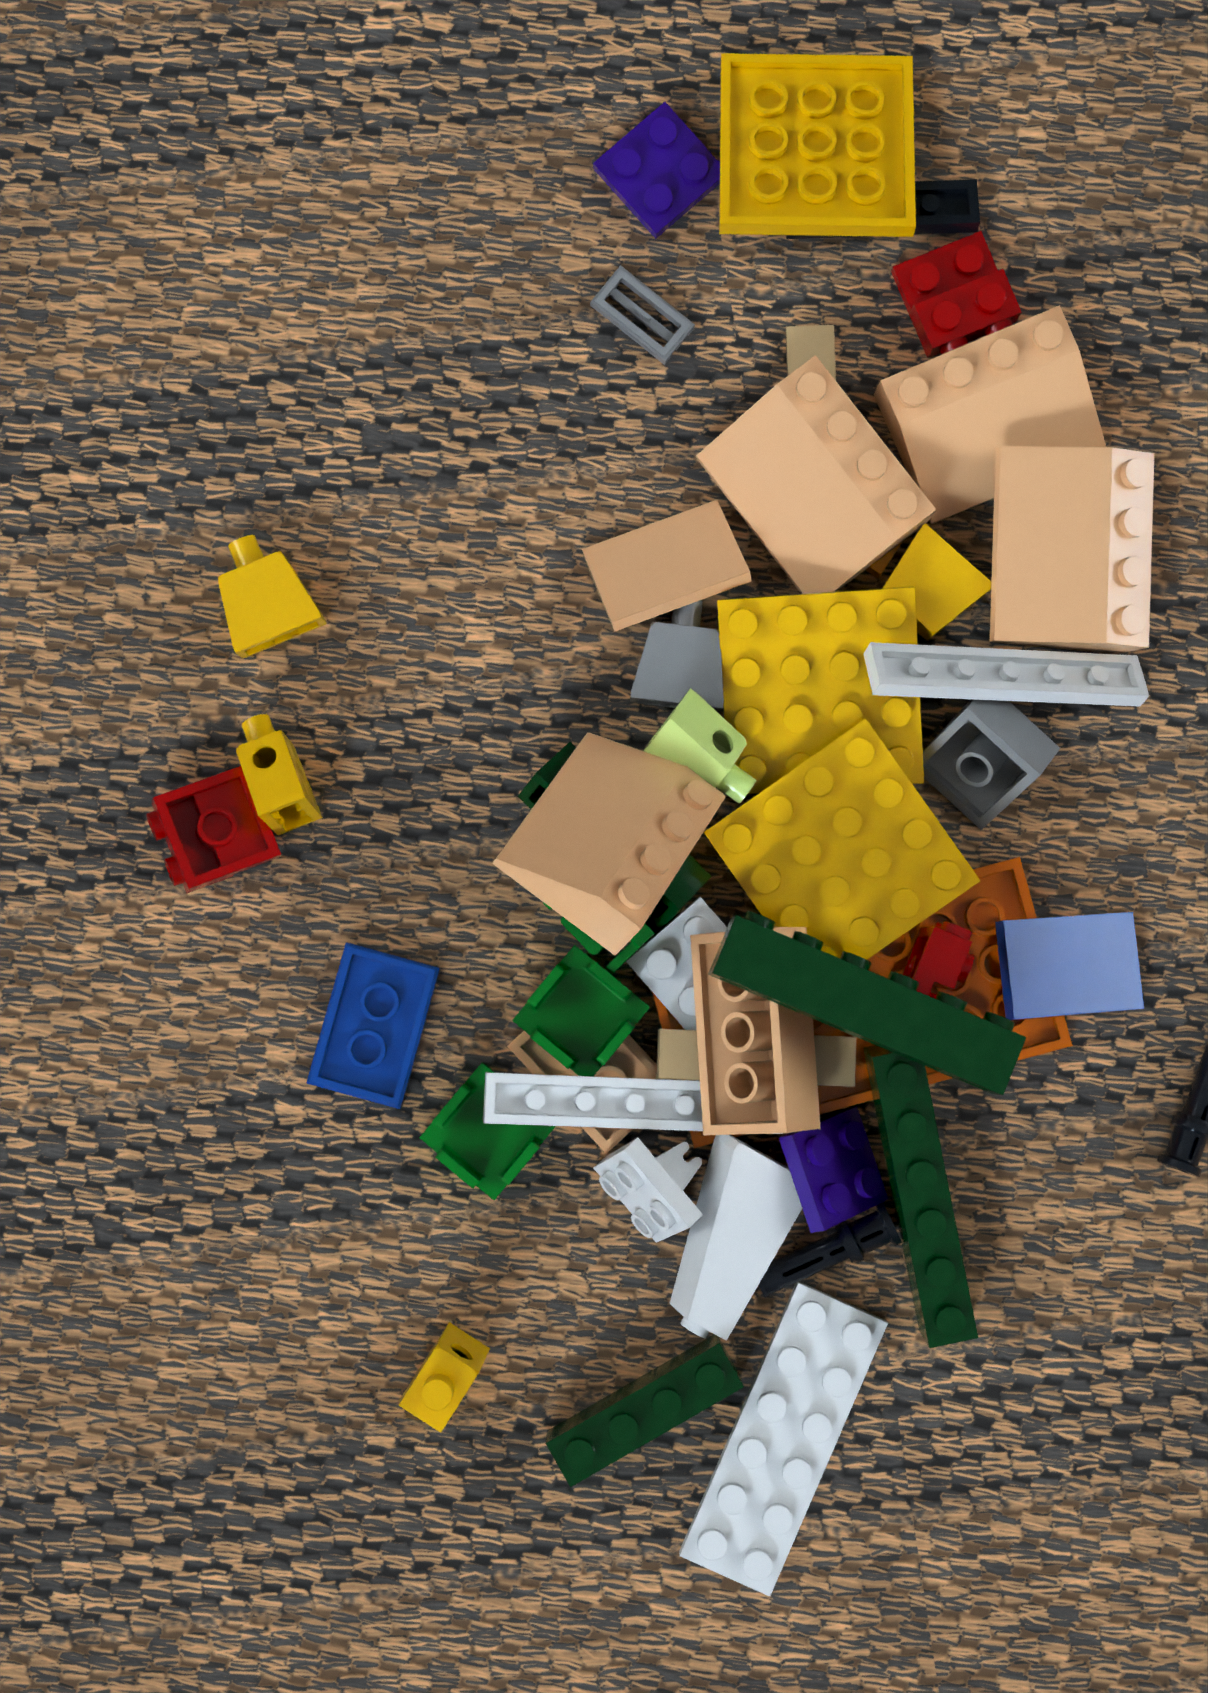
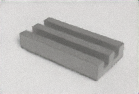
[590,265,695,365]

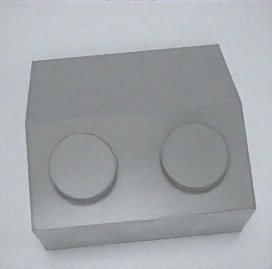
[923,699,1060,830]

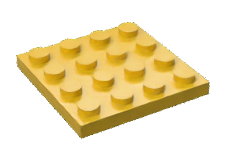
[719,53,916,237]
[717,587,924,794]
[704,718,981,960]

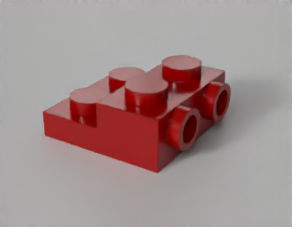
[891,231,1022,358]
[146,766,281,893]
[902,921,975,998]

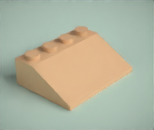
[874,305,1106,525]
[696,355,936,594]
[989,446,1155,654]
[492,732,726,956]

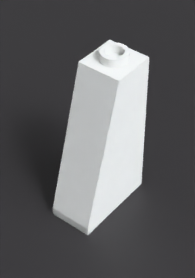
[670,1135,802,1341]

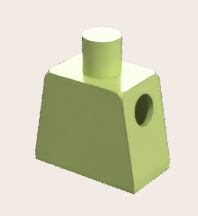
[643,688,756,804]

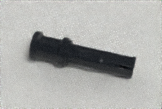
[1157,1042,1208,1177]
[759,1203,902,1298]

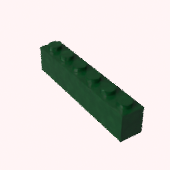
[708,911,1026,1095]
[863,1045,978,1348]

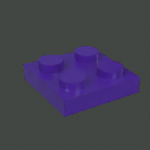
[593,102,720,239]
[779,1106,888,1233]

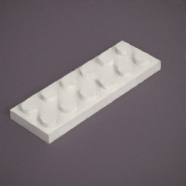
[679,1282,888,1597]

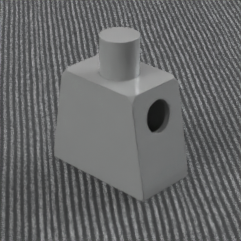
[630,601,724,714]

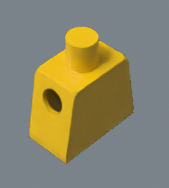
[882,523,991,641]
[218,535,327,659]
[236,714,323,835]
[398,1322,490,1433]

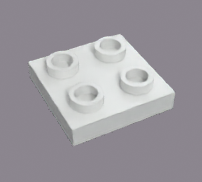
[593,1137,703,1243]

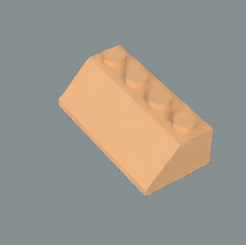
[690,927,821,1135]

